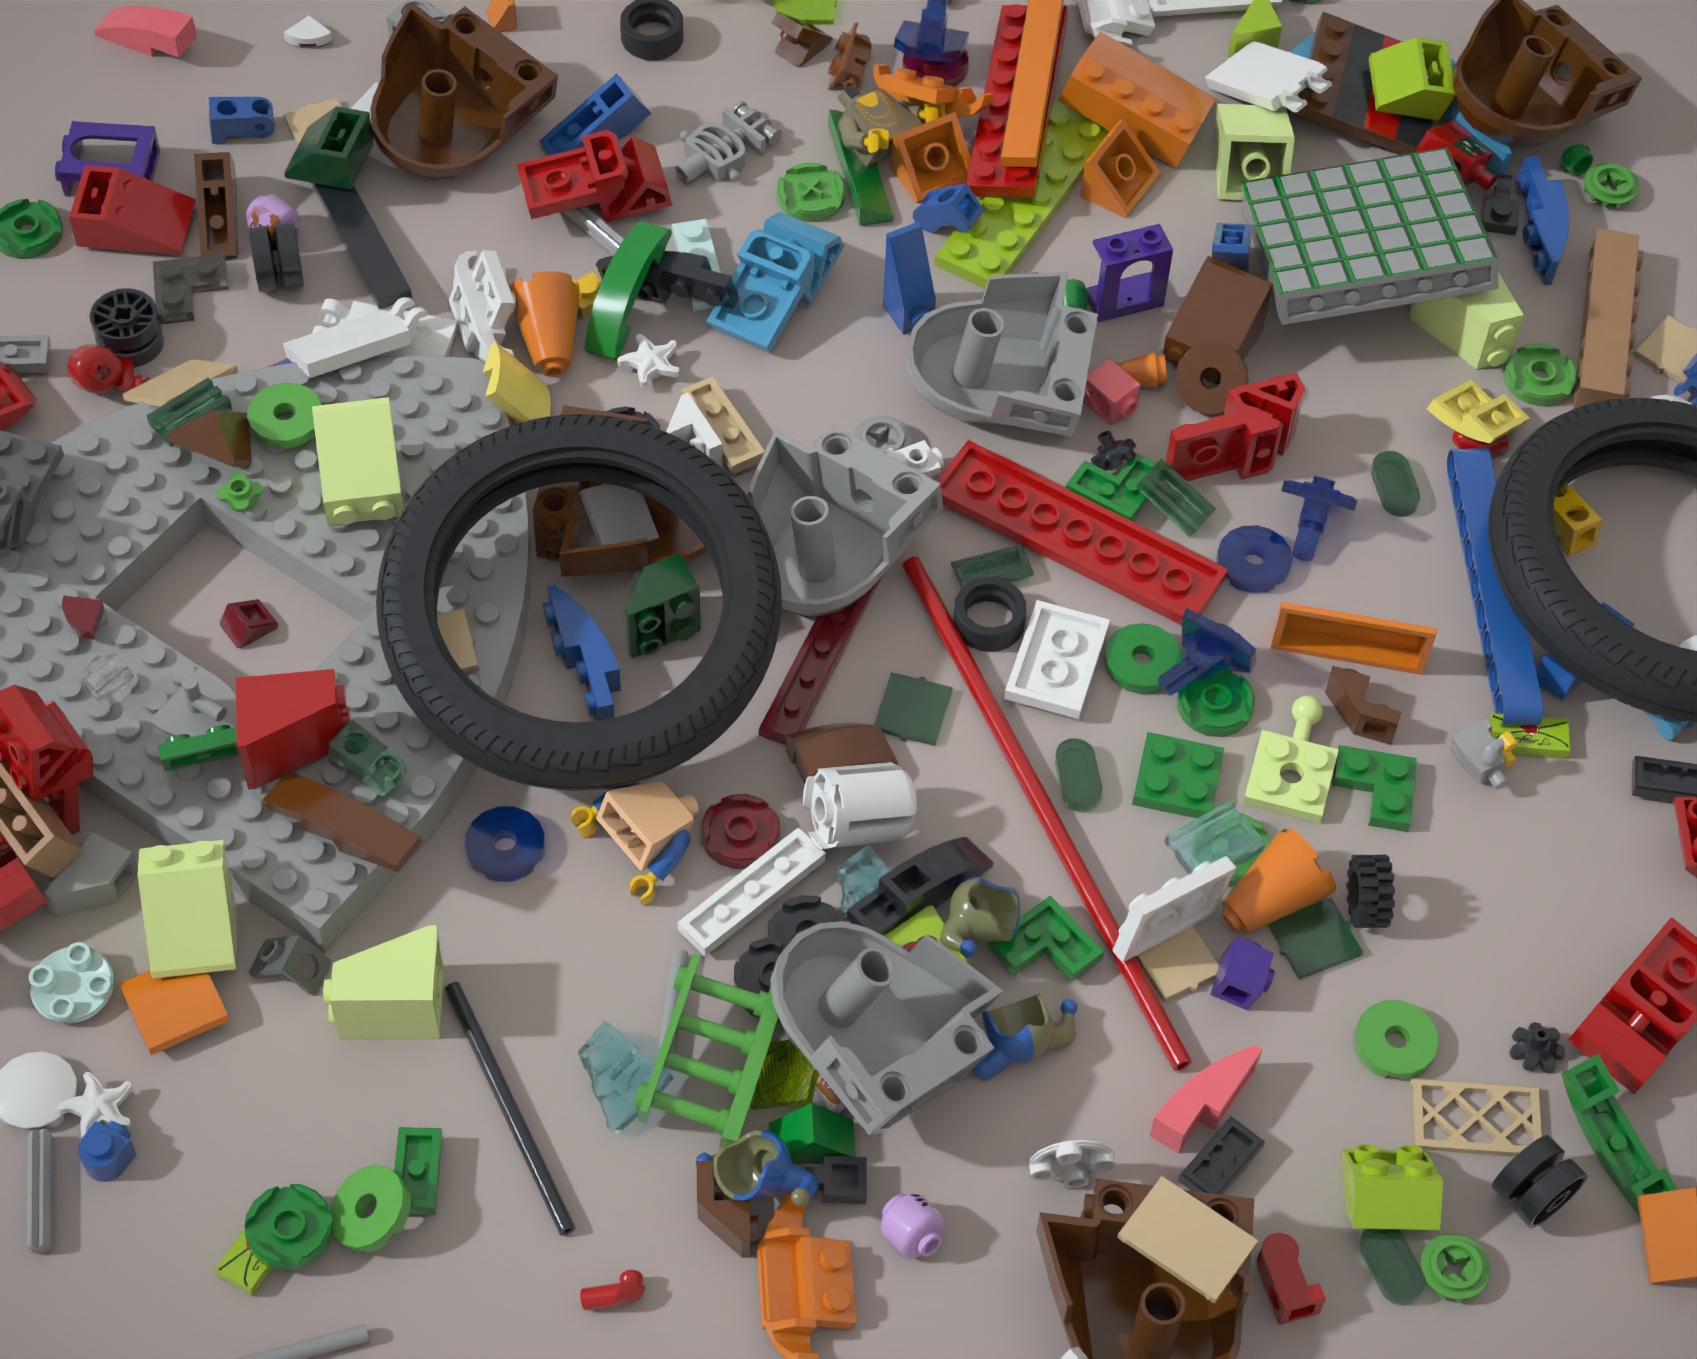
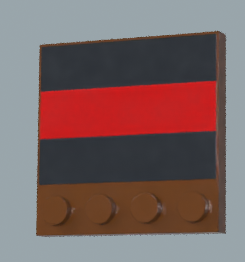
[1295,12,1433,155]

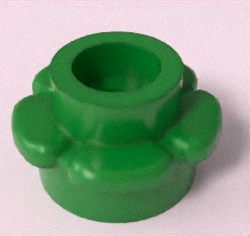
[1561,144,1593,176]

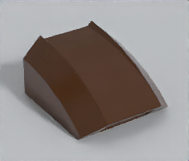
[786,722,898,785]

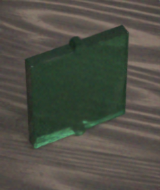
[874,672,953,746]
[1268,898,1363,980]

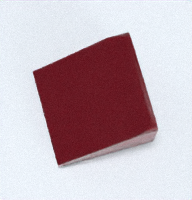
[220,599,279,648]

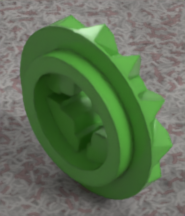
[1583,163,1640,209]
[1419,1234,1490,1303]

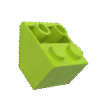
[1368,37,1455,120]
[1341,1144,1443,1230]

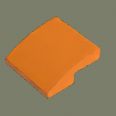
[119,970,230,1055]

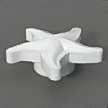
[617,334,679,387]
[58,1072,132,1138]

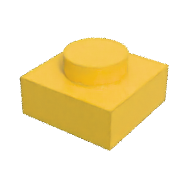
[573,272,602,318]

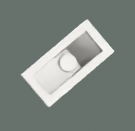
[666,393,723,467]

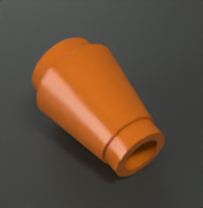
[1115,352,1167,388]

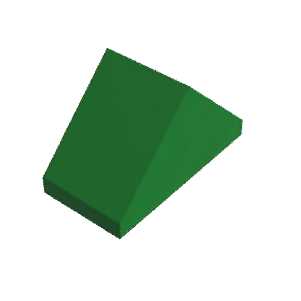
[769,1103,856,1165]

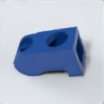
[209,97,275,144]
[913,183,985,232]

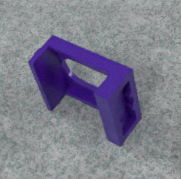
[55,121,160,197]
[1087,224,1173,323]

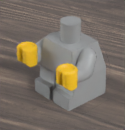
[1451,718,1517,789]

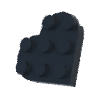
[734,895,847,1017]

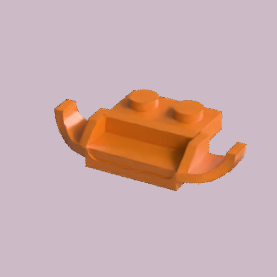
[873,64,994,117]
[757,1194,857,1359]

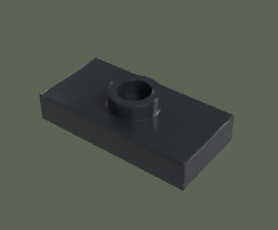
[1632,755,1697,802]
[1178,1116,1265,1195]

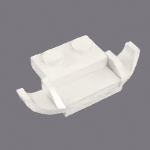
[1077,0,1155,48]
[449,250,516,363]

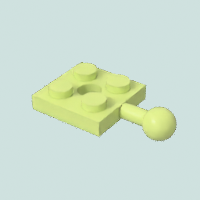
[1243,695,1339,823]

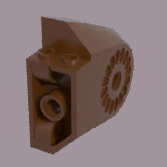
[1453,0,1642,147]
[370,1,558,179]
[532,405,708,577]
[1036,1178,1255,1359]

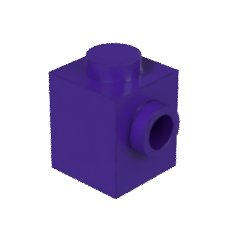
[1210,937,1275,1011]

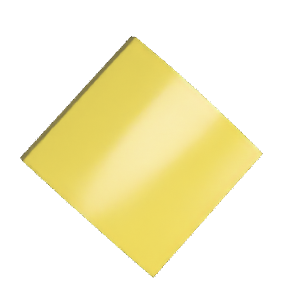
[483,342,551,423]
[1427,379,1530,443]

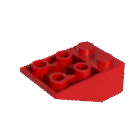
[69,165,196,255]

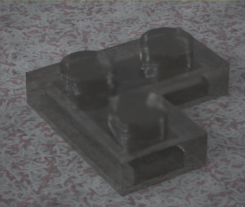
[153,254,229,325]

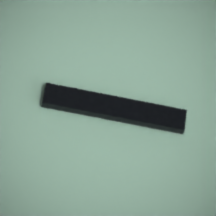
[311,183,412,309]

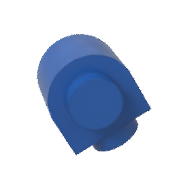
[78,1121,136,1182]

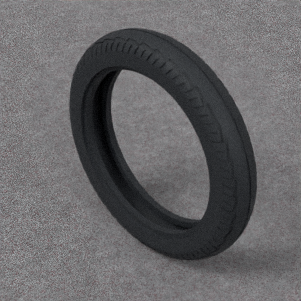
[1488,398,1697,723]
[376,414,782,791]

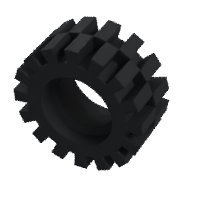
[1346,854,1395,928]

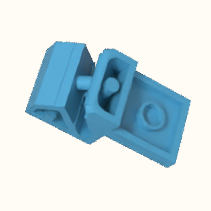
[706,212,844,353]

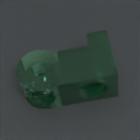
[328,719,408,796]

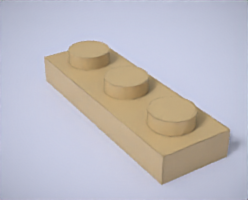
[681,376,765,475]

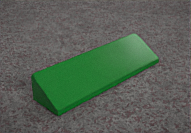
[828,109,893,225]

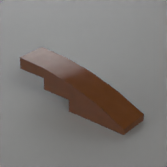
[262,771,423,872]

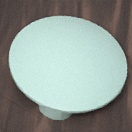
[29,942,114,1024]

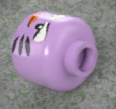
[880,1193,945,1259]

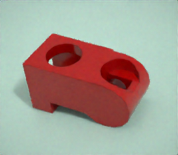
[1257,1233,1326,1325]

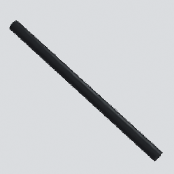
[444,982,576,1236]

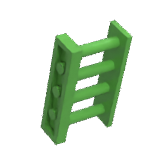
[633,954,779,1148]

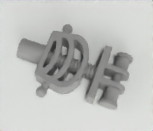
[675,101,782,184]

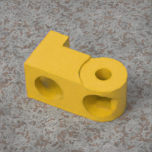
[1553,484,1603,556]

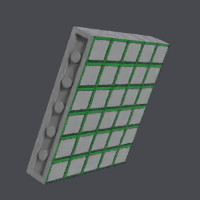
[1241,147,1498,325]

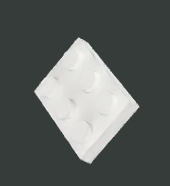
[1004,600,1110,720]
[1112,856,1236,963]

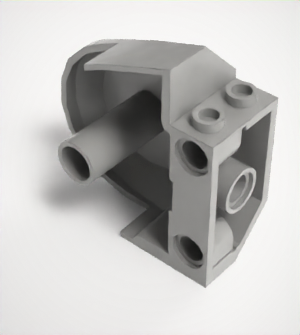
[904,272,1098,437]
[748,425,943,616]
[770,921,1004,1136]

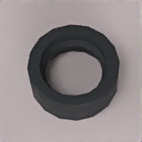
[620,0,684,60]
[954,577,1026,652]

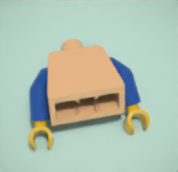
[571,781,699,905]

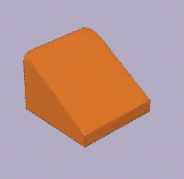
[487,0,517,32]

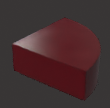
[62,595,104,640]

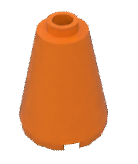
[509,271,580,377]
[1221,828,1336,934]

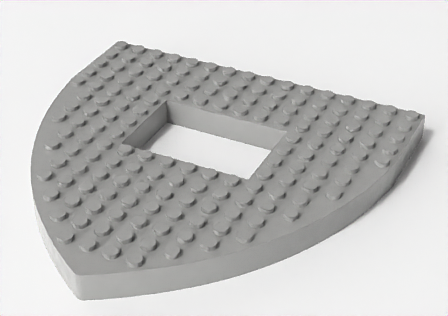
[0,356,531,953]

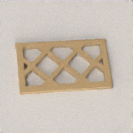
[1410,1078,1542,1156]

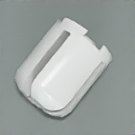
[803,762,917,849]

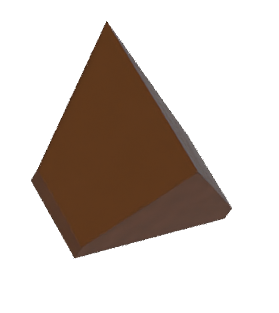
[167,410,252,467]

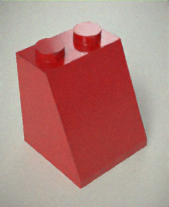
[236,669,352,790]

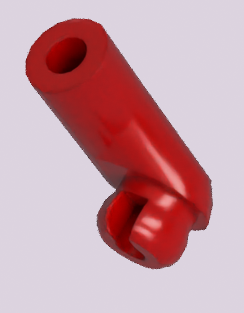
[116,357,151,393]
[1452,431,1509,456]
[580,1270,646,1311]

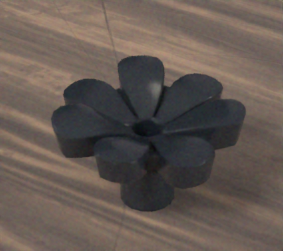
[1091,430,1136,471]
[1509,1022,1565,1073]

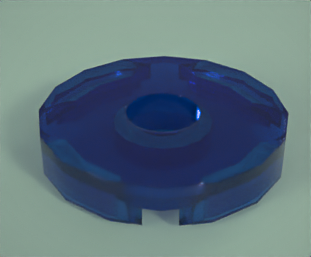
[1216,525,1293,593]
[465,806,545,882]

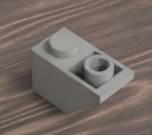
[43,832,138,917]

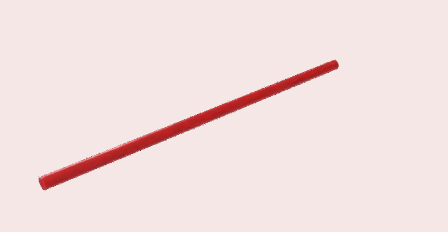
[902,556,1192,1071]

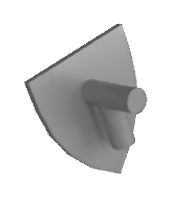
[148,666,236,737]

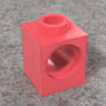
[1083,359,1140,426]

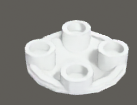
[0,1051,77,1129]
[1029,1140,1116,1189]

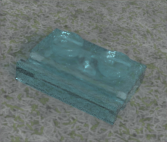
[1164,800,1266,875]

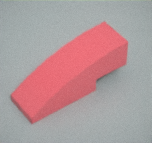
[94,6,197,58]
[1150,1045,1263,1153]

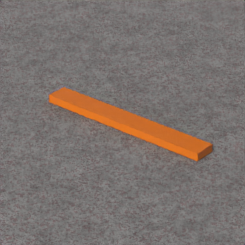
[1001,0,1064,167]

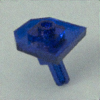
[894,0,969,62]
[1281,475,1359,561]
[1158,608,1256,696]

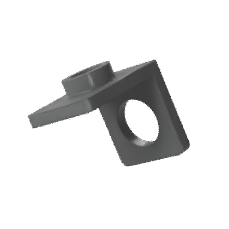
[249,935,331,995]

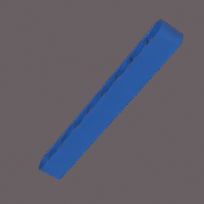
[1447,448,1543,726]

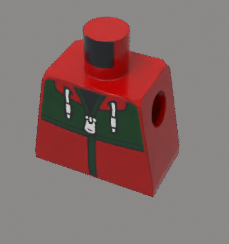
[1415,120,1499,191]

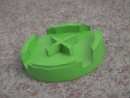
[777,163,845,222]

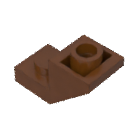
[1325,666,1401,745]
[696,1160,759,1258]

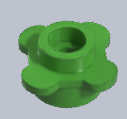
[216,472,263,512]

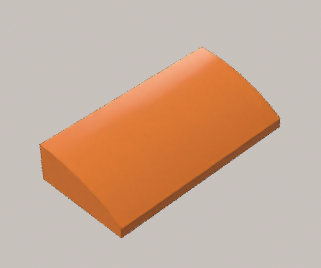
[1270,602,1437,675]

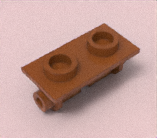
[828,22,872,90]

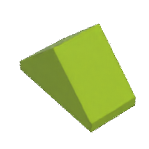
[1228,0,1282,58]

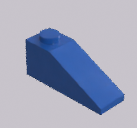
[539,73,652,156]
[883,222,936,334]
[1212,223,1252,273]

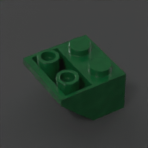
[284,106,374,190]
[625,553,701,659]

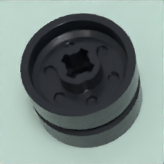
[249,222,304,293]
[90,288,164,368]
[1491,1135,1588,1228]

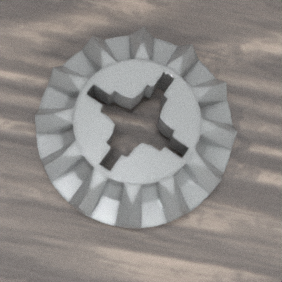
[853,416,912,453]

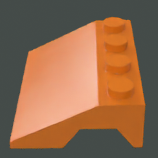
[1058,31,1216,169]

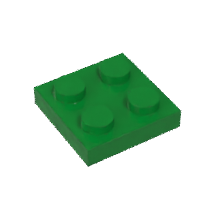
[1132,732,1224,820]

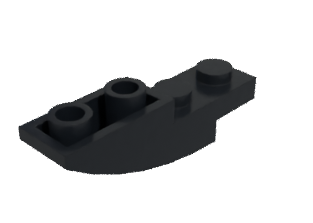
[595,251,740,309]
[847,836,994,936]

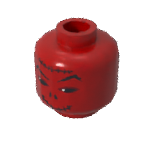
[67,344,122,394]

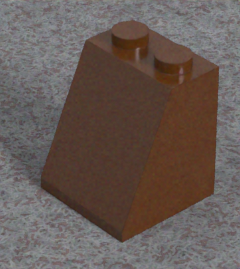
[1162,256,1273,384]

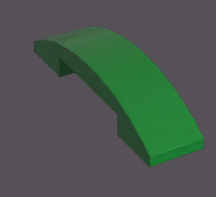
[584,221,672,361]
[1561,1054,1678,1215]

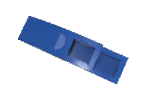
[1516,156,1569,285]
[543,585,621,721]

